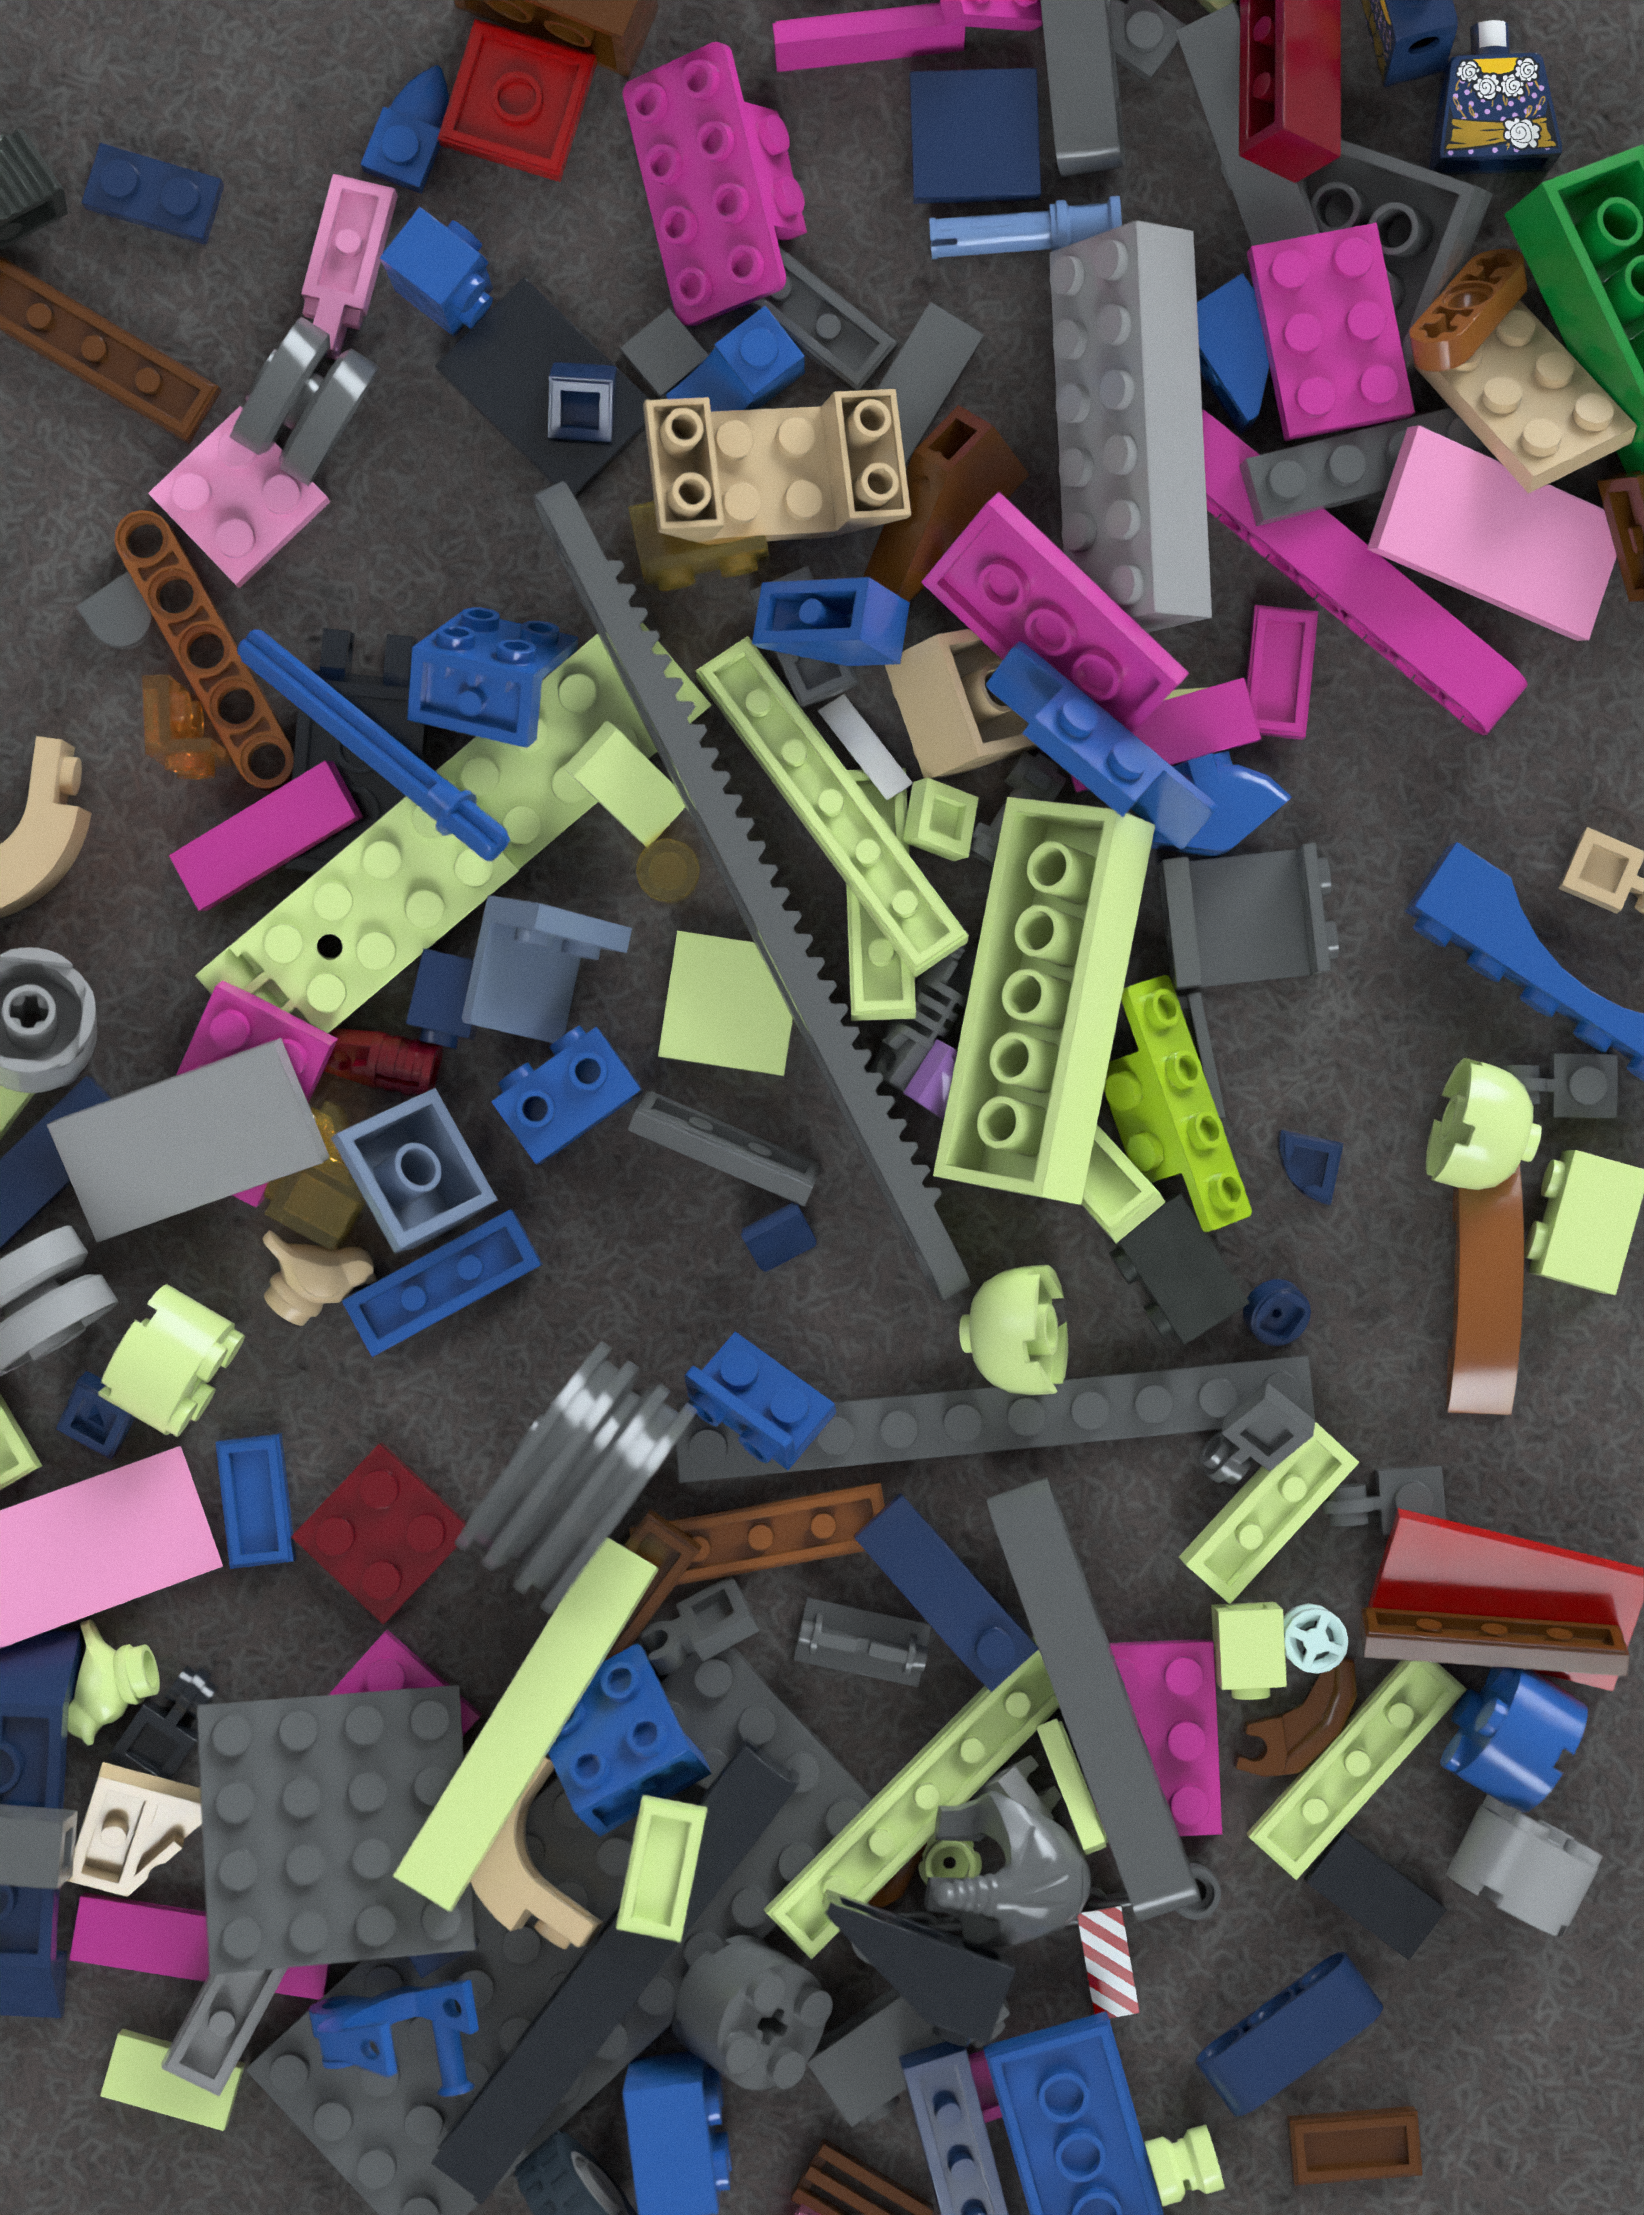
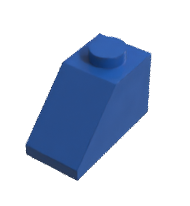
[1197,273,1269,434]
[752,577,910,666]

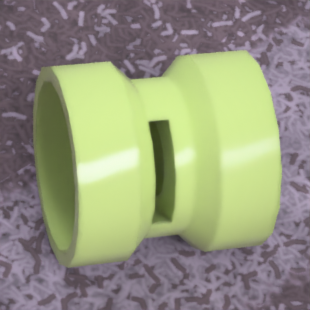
[1144,2124,1225,2206]

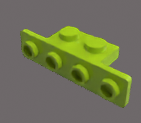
[1104,975,1252,1232]

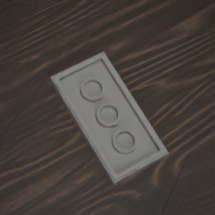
[47,1038,330,1242]

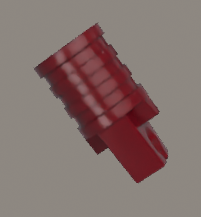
[324,1028,443,1096]

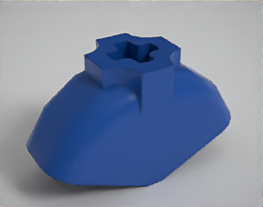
[1143,751,1292,857]

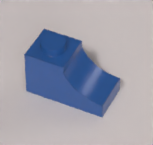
[666,305,805,412]

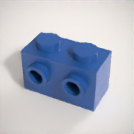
[379,207,493,337]
[491,1025,644,1165]

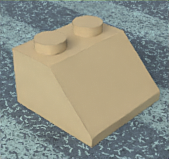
[885,629,1038,780]

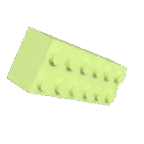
[933,797,1155,1205]

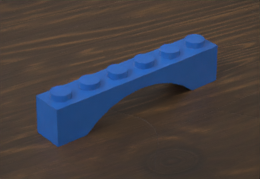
[1405,842,1644,1081]

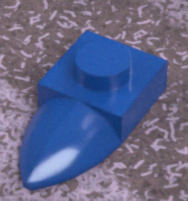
[360,65,449,194]

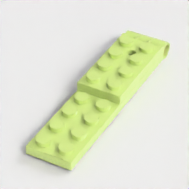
[195,622,711,1033]

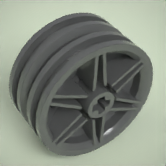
[454,1341,697,1614]

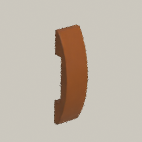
[1446,1164,1524,1415]

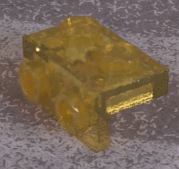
[628,501,769,591]

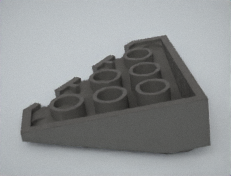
[1220,140,1493,429]

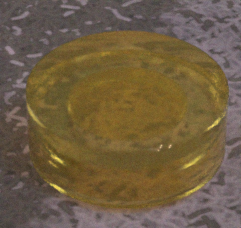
[636,839,700,904]

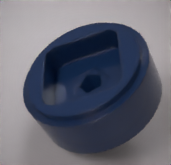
[1243,1279,1311,1346]

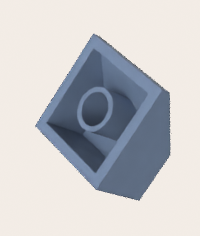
[331,1088,497,1253]

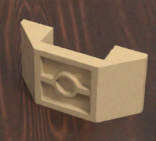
[643,389,911,545]

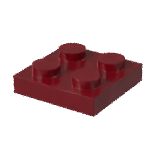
[291,1442,467,1625]

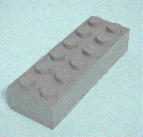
[1049,220,1212,633]

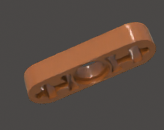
[1409,249,1528,372]

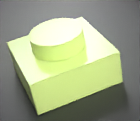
[903,777,979,861]

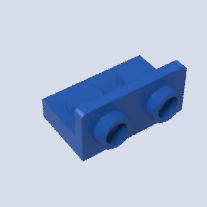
[684,1332,836,1470]

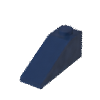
[853,1493,1039,1692]

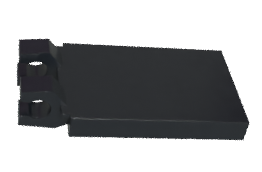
[285,628,428,872]

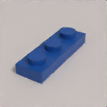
[342,1209,543,1357]

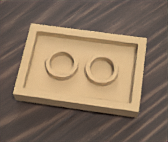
[1414,300,1637,494]

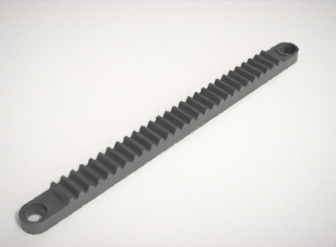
[532,481,970,1302]

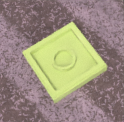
[658,931,793,1076]

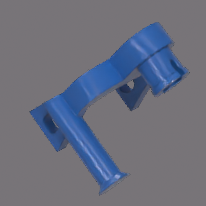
[309,1979,479,2097]

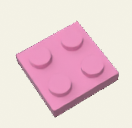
[148,406,331,588]

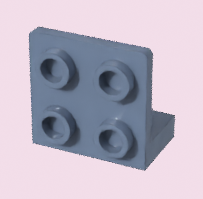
[462,895,632,1043]

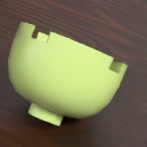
[1426,1058,1541,1190]
[959,1265,1068,1395]

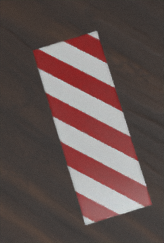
[1078,1906,1139,2018]

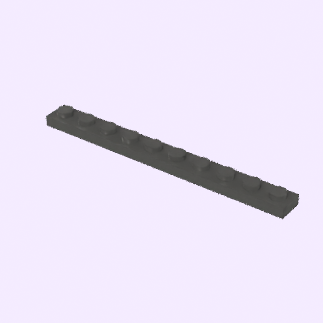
[676,1355,1315,1483]

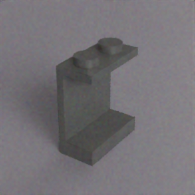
[1157,843,1339,990]

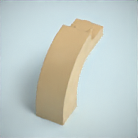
[0,736,91,918]
[470,1754,604,1949]

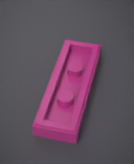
[773,2,965,72]
[1070,678,1261,794]
[169,760,363,911]

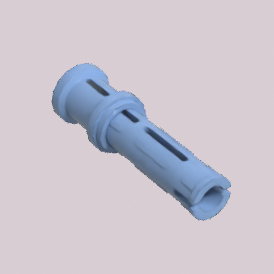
[929,196,1122,259]

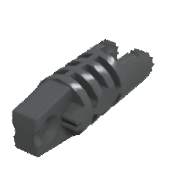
[870,944,978,1091]

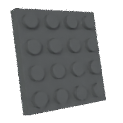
[196,1685,475,1975]

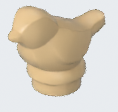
[262,1230,377,1326]

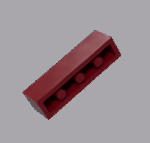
[1239,0,1341,183]

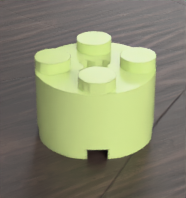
[99,1284,245,1437]

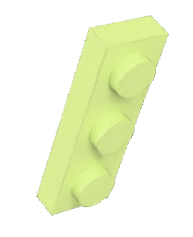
[1179,1422,1359,1604]

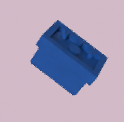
[407,607,579,748]
[548,1644,712,1837]

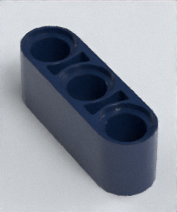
[1195,1952,1383,2117]

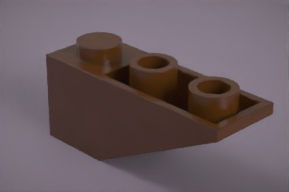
[863,405,1030,602]

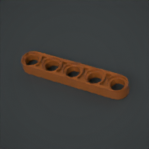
[114,510,295,792]

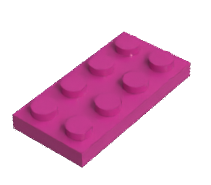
[921,492,1189,733]

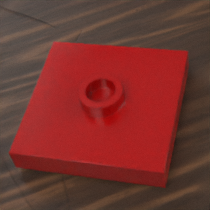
[438,19,597,182]

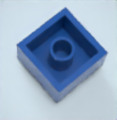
[623,2051,732,2215]

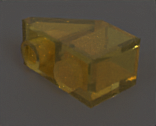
[263,1101,366,1251]

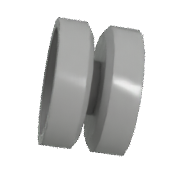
[0,1226,118,1376]

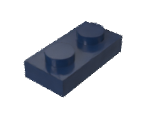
[81,143,225,245]

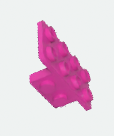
[623,42,807,326]

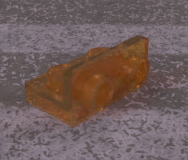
[142,674,232,780]

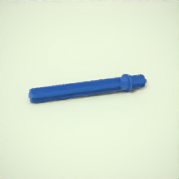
[237,629,510,861]

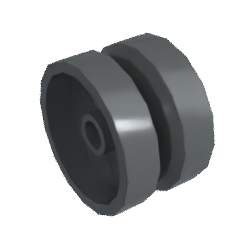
[229,317,380,486]

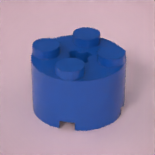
[1440,1667,1588,1813]

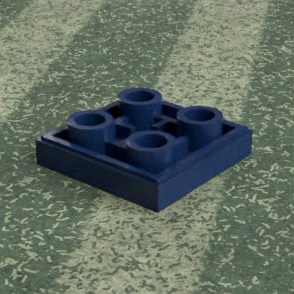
[909,68,1041,204]

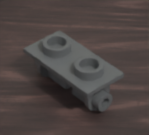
[794,1597,931,1687]

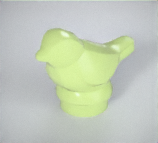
[67,1619,160,1746]

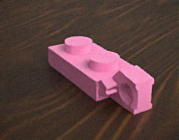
[301,174,398,360]

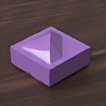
[903,1039,957,1120]

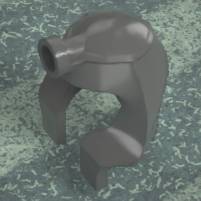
[924,1791,1091,1948]

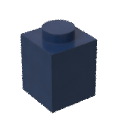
[406,949,478,1049]

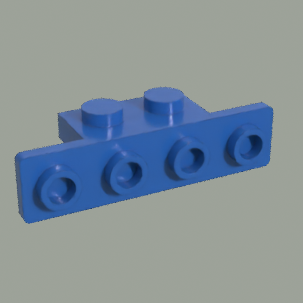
[986,642,1217,849]

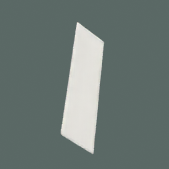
[817,695,913,800]

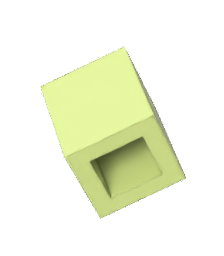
[1211,1602,1287,1700]

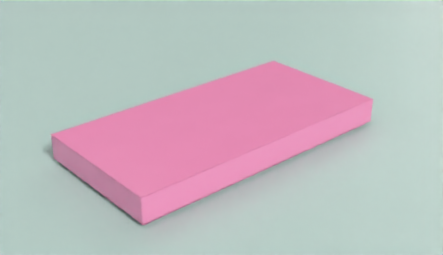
[1367,425,1617,641]
[0,1446,223,1648]

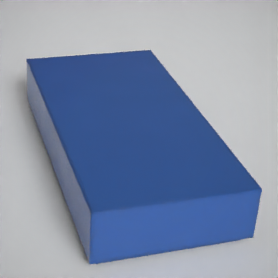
[215,1433,296,1569]

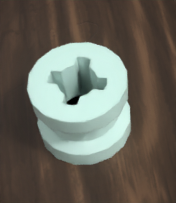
[1283,1603,1349,1674]

